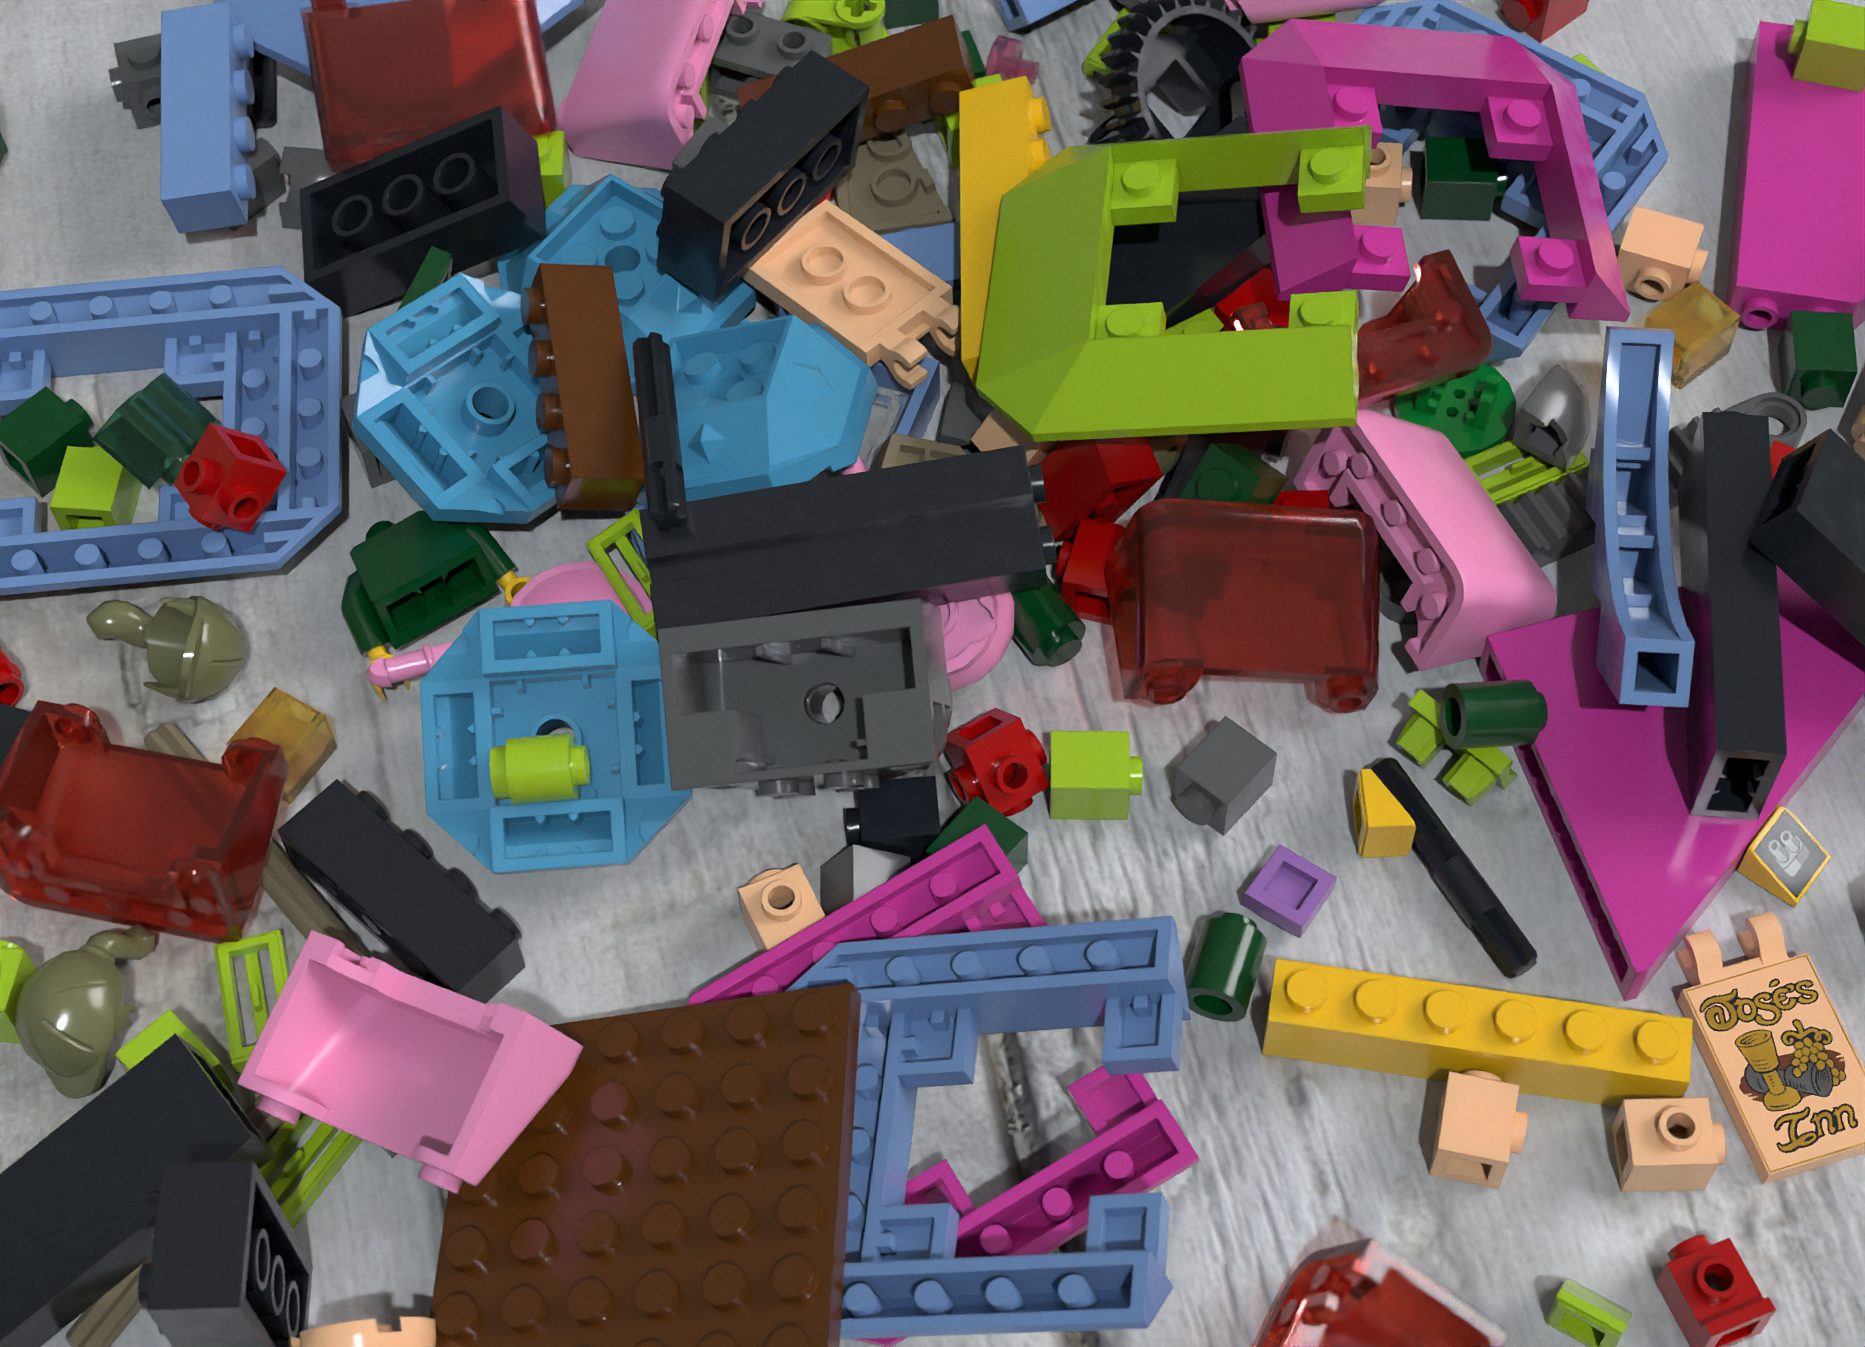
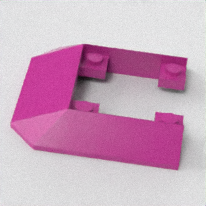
[1238,18,1630,322]
[687,824,1200,1347]

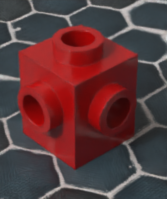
[173,423,287,533]
[945,708,1050,817]

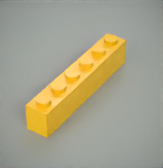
[959,75,1052,398]
[1262,958,1693,1108]

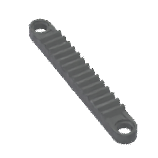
[1375,392,1807,625]

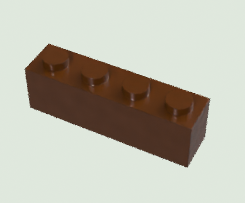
[736,14,977,142]
[520,263,645,511]

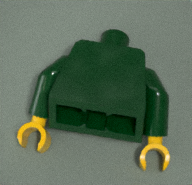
[340,510,532,700]

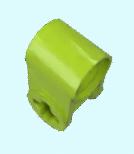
[780,0,889,55]

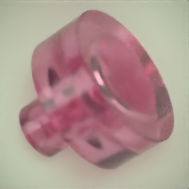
[985,35,1039,85]

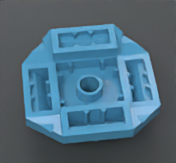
[497,173,756,395]
[351,272,557,524]
[634,314,878,508]
[420,599,693,875]

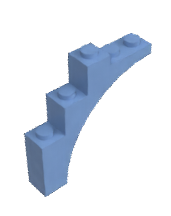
[1585,326,1695,708]

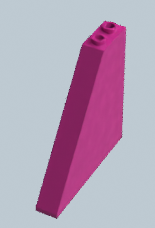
[1724,21,1865,331]
[1478,566,1865,1002]

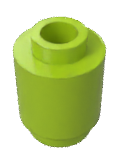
[489,733,591,805]

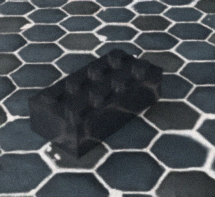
[656,50,870,303]
[299,105,547,318]
[138,1160,313,1347]

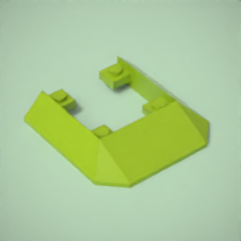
[976,124,1372,442]

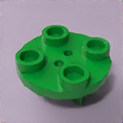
[1394,354,1516,459]

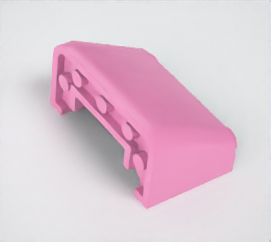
[557,0,764,170]
[1293,407,1557,672]
[237,930,583,1194]

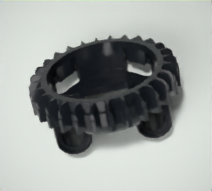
[1086,0,1257,145]

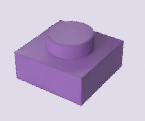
[1243,844,1337,938]

